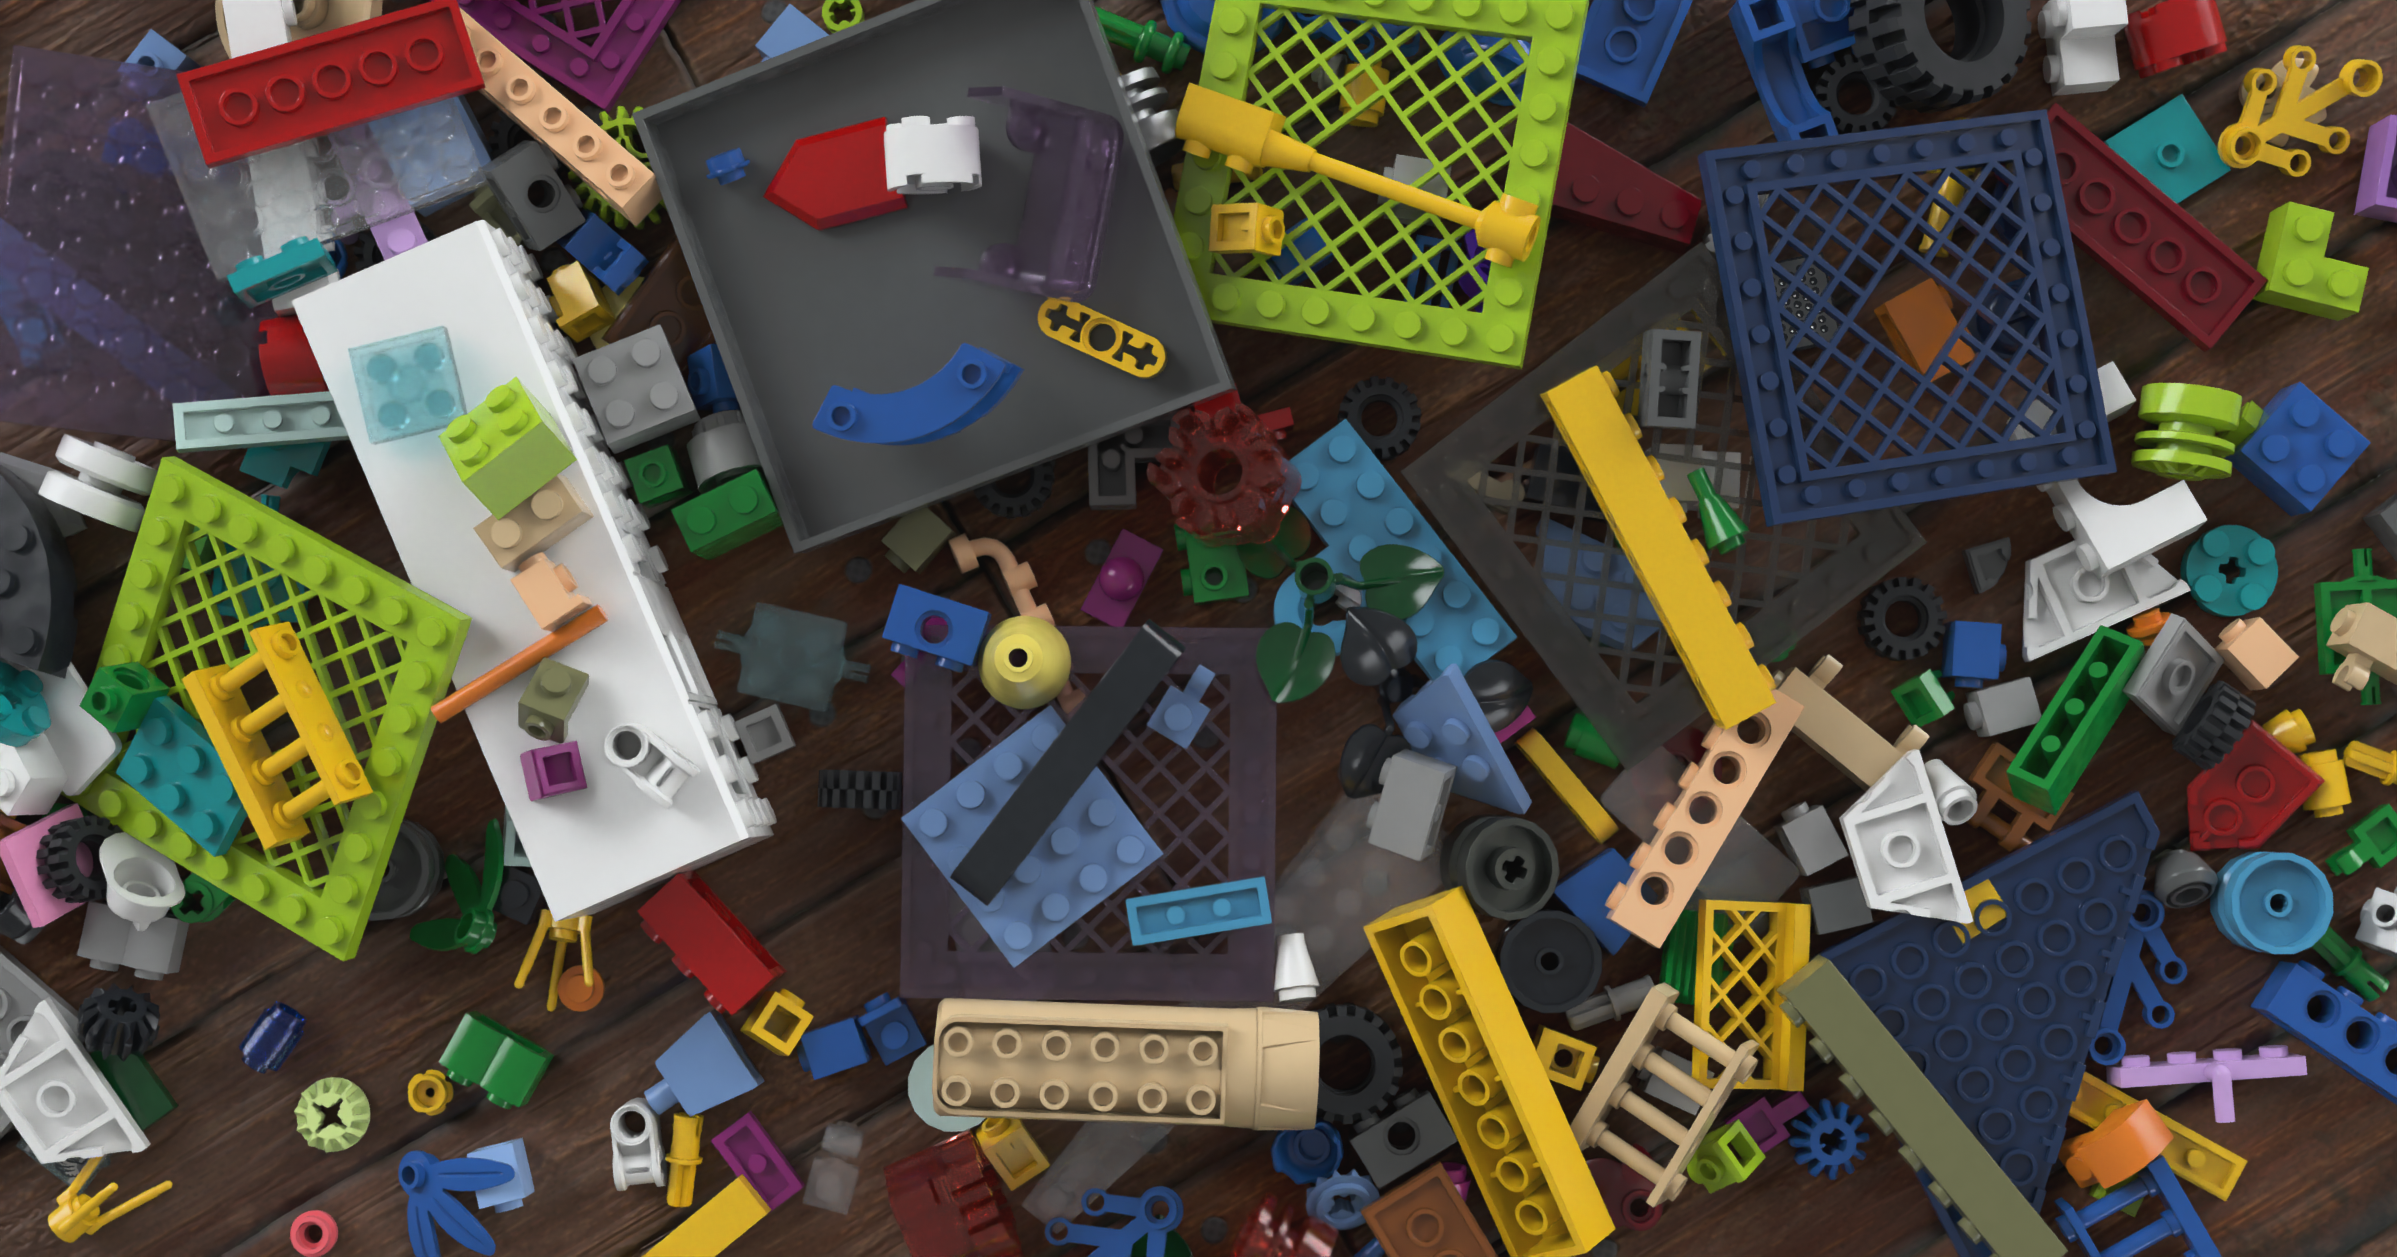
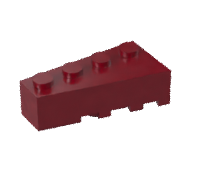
[1550,122,1702,254]

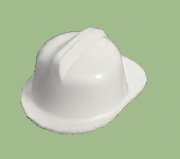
[99,832,186,931]

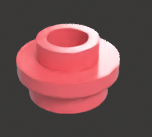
[290,1210,338,1257]

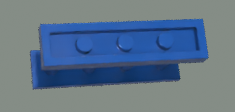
[2053,1154,2222,1257]

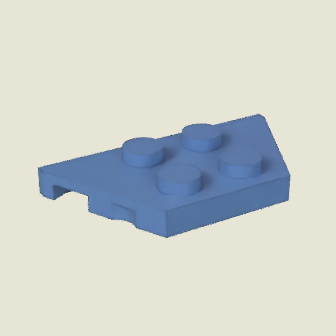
[1536,516,1664,655]
[1392,664,1532,814]

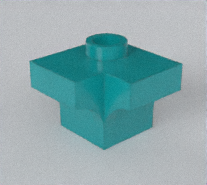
[239,441,332,489]

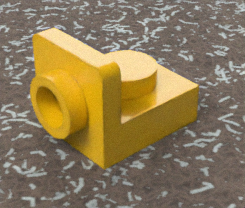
[1208,203,1285,256]
[975,1118,1050,1191]

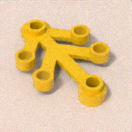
[2218,45,2383,177]

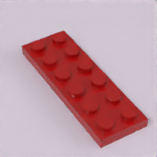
[176,0,486,169]

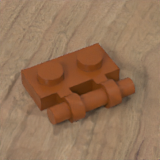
[1966,742,2074,852]

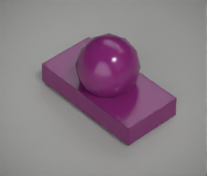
[1080,529,1164,631]

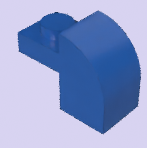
[556,208,649,296]

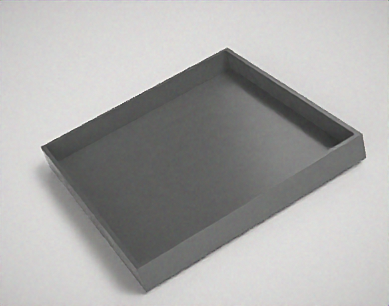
[632,0,1237,553]

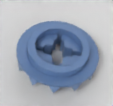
[1305,1169,1380,1230]

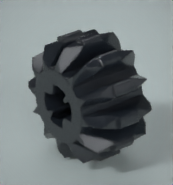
[76,983,160,1062]

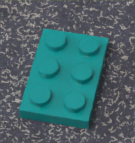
[116,696,248,857]

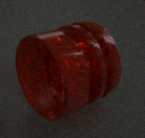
[1229,1192,1339,1257]

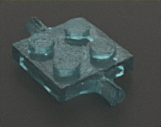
[715,602,871,712]

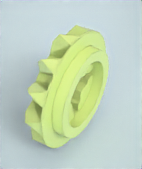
[294,1077,371,1153]

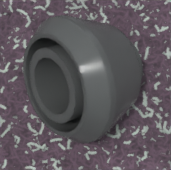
[2154,849,2218,909]

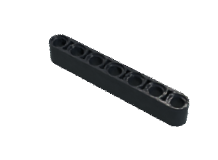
[950,619,1187,906]

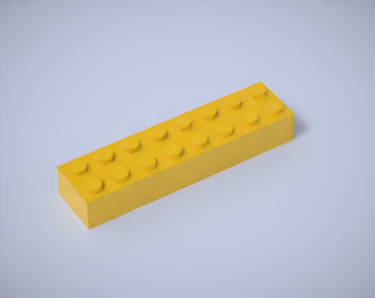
[1363,886,1616,1257]

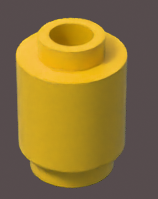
[1339,61,1390,127]
[2297,749,2352,818]

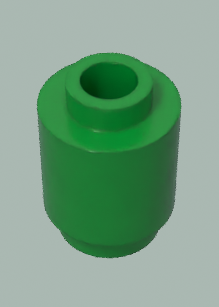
[1564,712,1636,769]

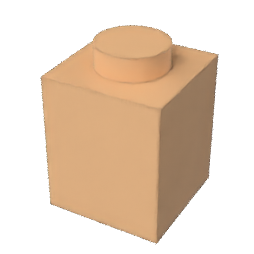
[2214,617,2299,691]

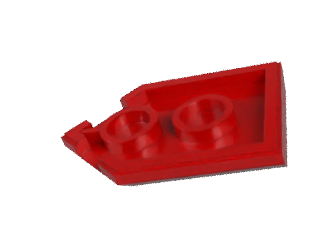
[763,117,908,231]
[2187,719,2325,851]

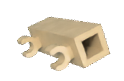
[2326,602,2397,691]
[1772,654,1930,791]

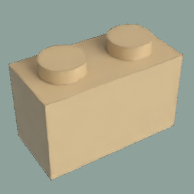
[473,474,594,573]

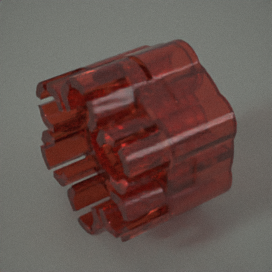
[1147,404,1302,547]
[883,1129,1024,1257]

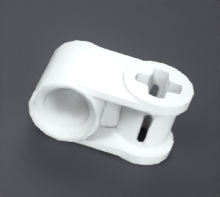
[604,723,700,809]
[610,1098,667,1191]

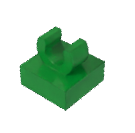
[1890,669,1955,727]

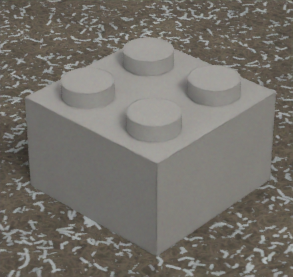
[572,324,701,454]

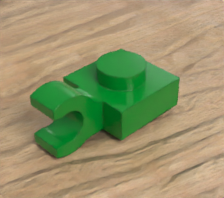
[2325,804,2397,876]

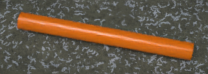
[431,604,608,723]

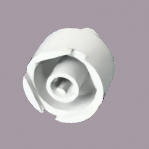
[884,116,982,195]

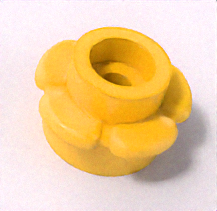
[408,1069,454,1116]

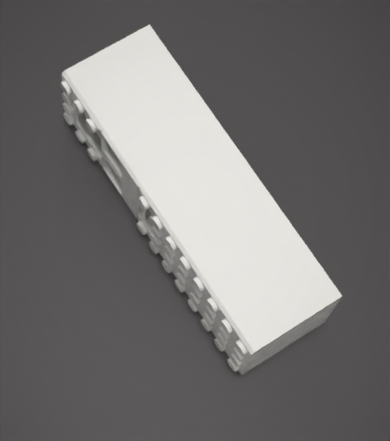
[291,220,777,922]

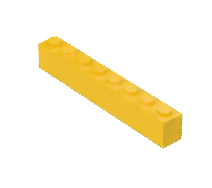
[1540,365,1777,730]

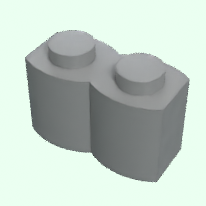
[77,900,189,980]

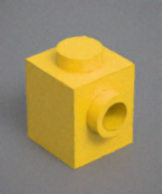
[740,988,814,1056]

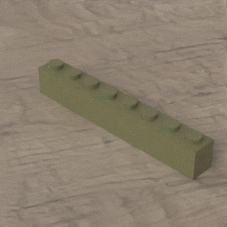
[1776,954,2068,1257]

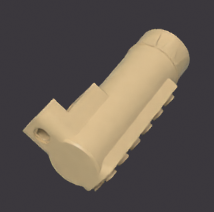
[932,997,1320,1131]

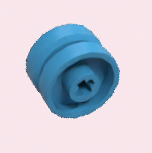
[2210,851,2333,954]

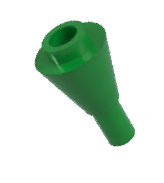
[1687,467,1751,555]

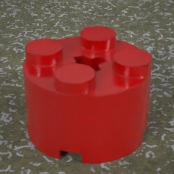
[2123,0,2227,79]
[258,314,329,396]

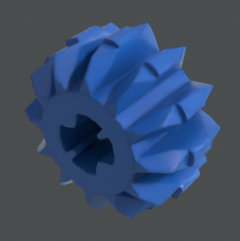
[1788,1099,1869,1180]

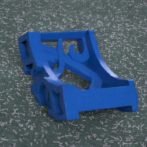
[812,343,1025,446]

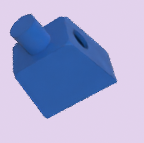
[1552,848,1658,956]

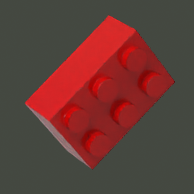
[637,870,787,1016]

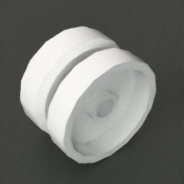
[38,433,158,533]

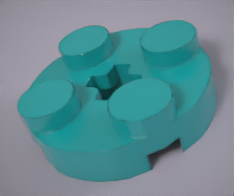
[2180,525,2278,617]
[0,661,51,747]

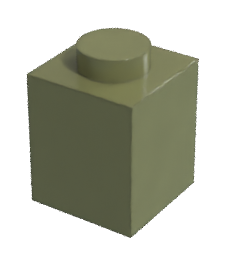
[881,508,956,575]

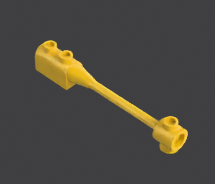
[1175,82,1541,268]

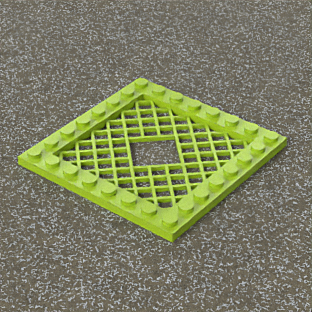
[1173,0,1589,370]
[60,456,472,962]

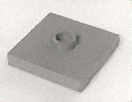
[2122,613,2224,736]

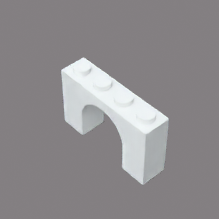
[2007,361,2207,580]

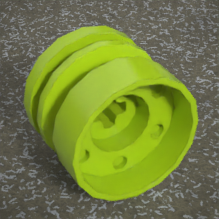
[2131,383,2242,481]

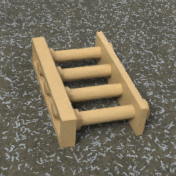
[1570,982,1760,1207]

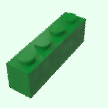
[2006,625,2145,816]

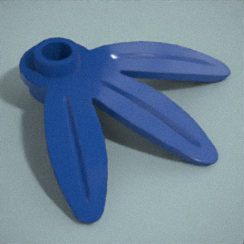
[398,1150,515,1257]

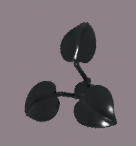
[1340,607,1533,799]

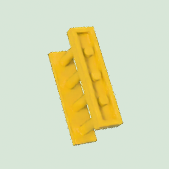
[182,621,373,850]

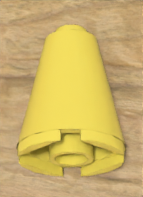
[978,616,1071,709]

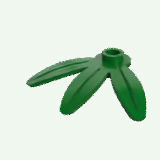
[410,818,504,954]

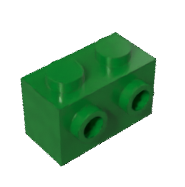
[1174,504,1249,606]

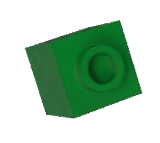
[624,444,692,509]
[79,661,171,733]

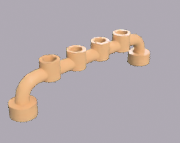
[948,533,1087,723]

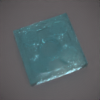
[348,325,468,445]

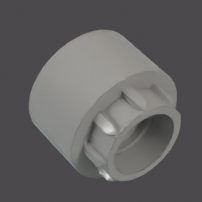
[687,410,765,494]

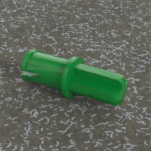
[2311,926,2390,1002]

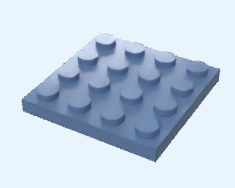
[901,705,1164,968]

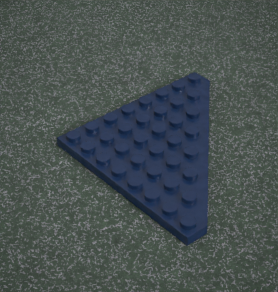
[1809,790,2160,1257]

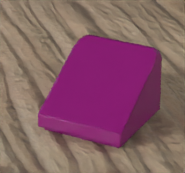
[520,741,587,801]

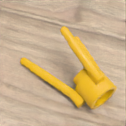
[514,909,594,1012]
[48,1154,173,1243]

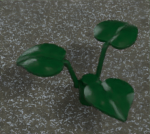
[1234,498,1444,704]

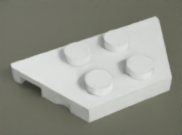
[2022,540,2191,662]
[1839,749,1974,924]
[0,997,151,1164]

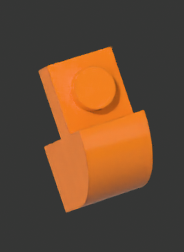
[2058,1099,2174,1189]

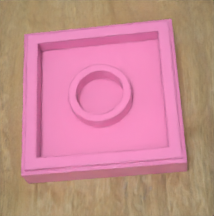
[0,803,93,928]

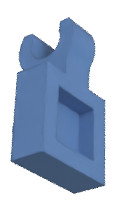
[1147,664,1216,749]

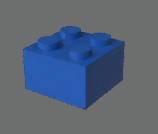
[2224,382,2371,517]

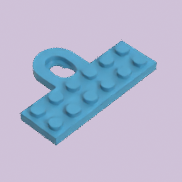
[1272,419,1517,681]

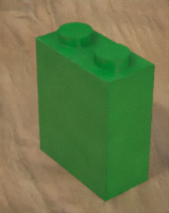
[671,469,783,561]

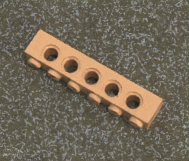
[459,7,663,226]
[1605,689,1805,949]

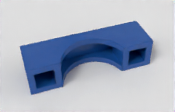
[1728,0,1839,142]

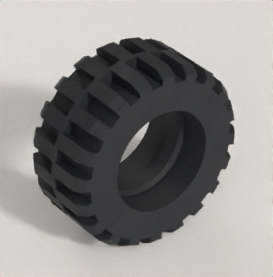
[1848,0,2032,113]

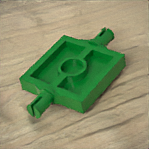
[2314,548,2397,705]

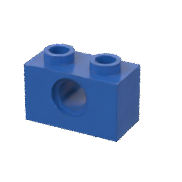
[882,584,992,673]

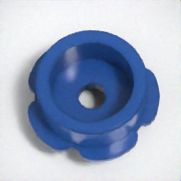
[705,147,750,185]

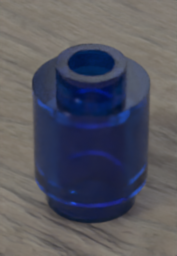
[239,1001,307,1074]

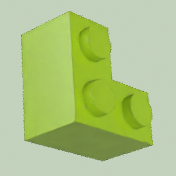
[2252,201,2369,321]

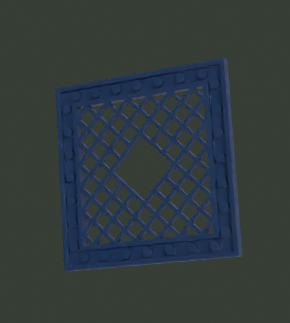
[1698,109,2117,527]

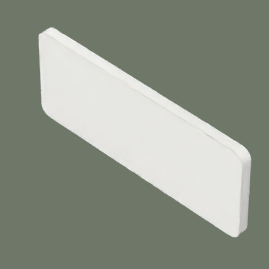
[5,660,122,796]

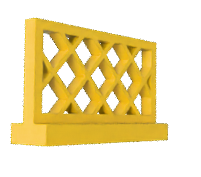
[1691,899,1811,1091]

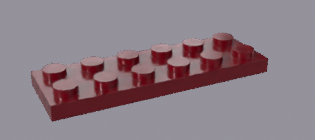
[1993,103,2267,352]

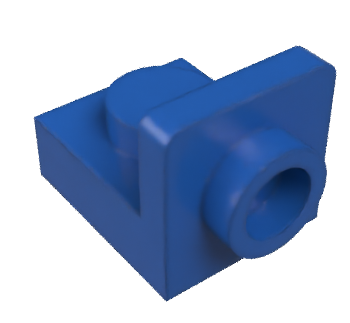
[858,992,928,1066]

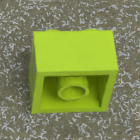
[438,376,577,520]

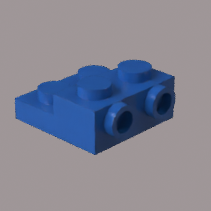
[1787,0,1856,70]

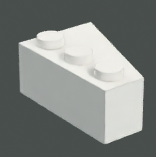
[0,658,68,816]

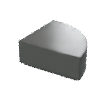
[1962,537,2011,594]

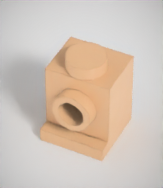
[510,552,593,632]

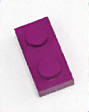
[711,1111,805,1215]

